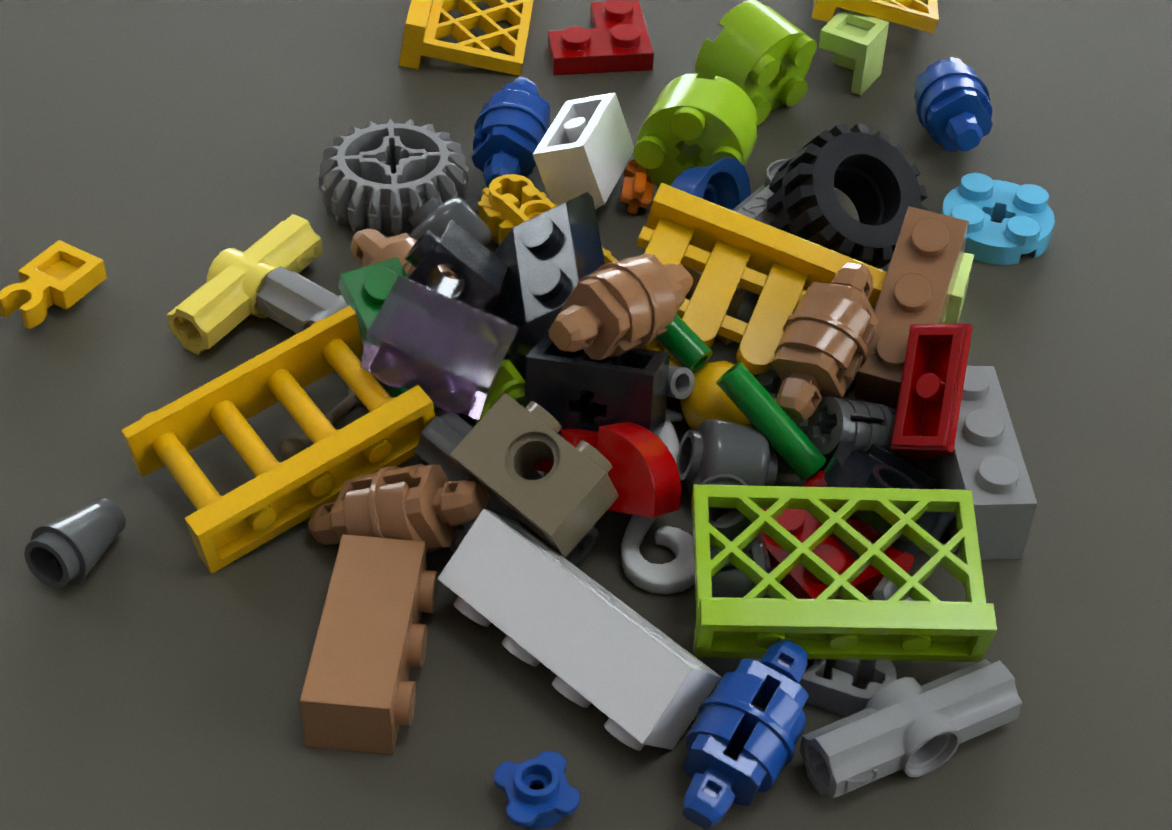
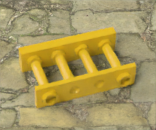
[121,305,435,574]

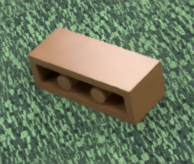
[855,206,969,409]
[300,534,438,755]

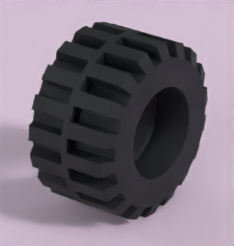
[767,124,928,269]

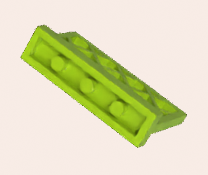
[692,484,997,662]

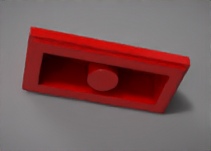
[890,323,973,460]

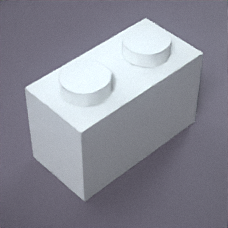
[533,92,634,209]

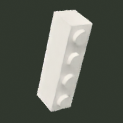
[438,508,721,751]

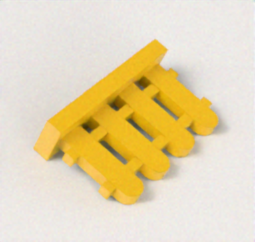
[636,182,887,375]

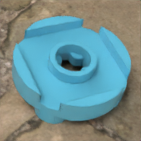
[941,173,1055,265]

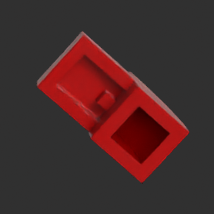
[533,421,681,518]

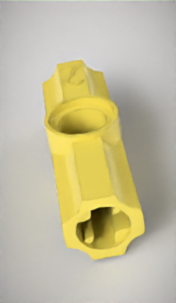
[167,214,323,355]

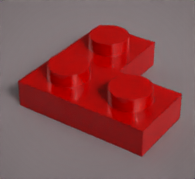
[548,0,654,75]

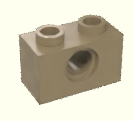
[450,393,619,558]

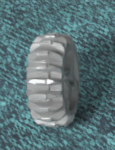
[318,119,469,236]

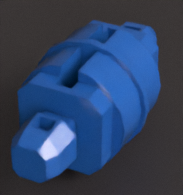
[914,57,993,152]
[472,77,551,188]
[682,639,809,829]

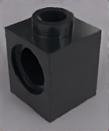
[401,219,508,333]

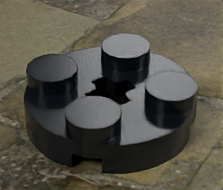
[824,441,955,554]

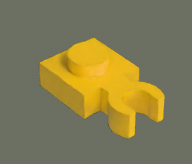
[0,240,107,329]

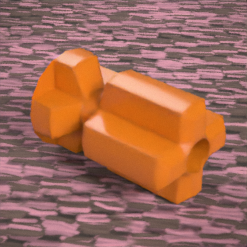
[619,159,654,214]

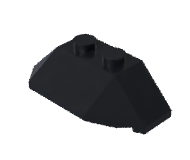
[484,191,605,380]

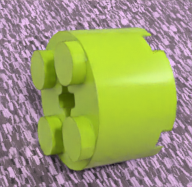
[695,0,817,126]
[633,73,758,188]

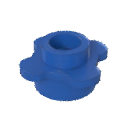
[494,751,580,829]

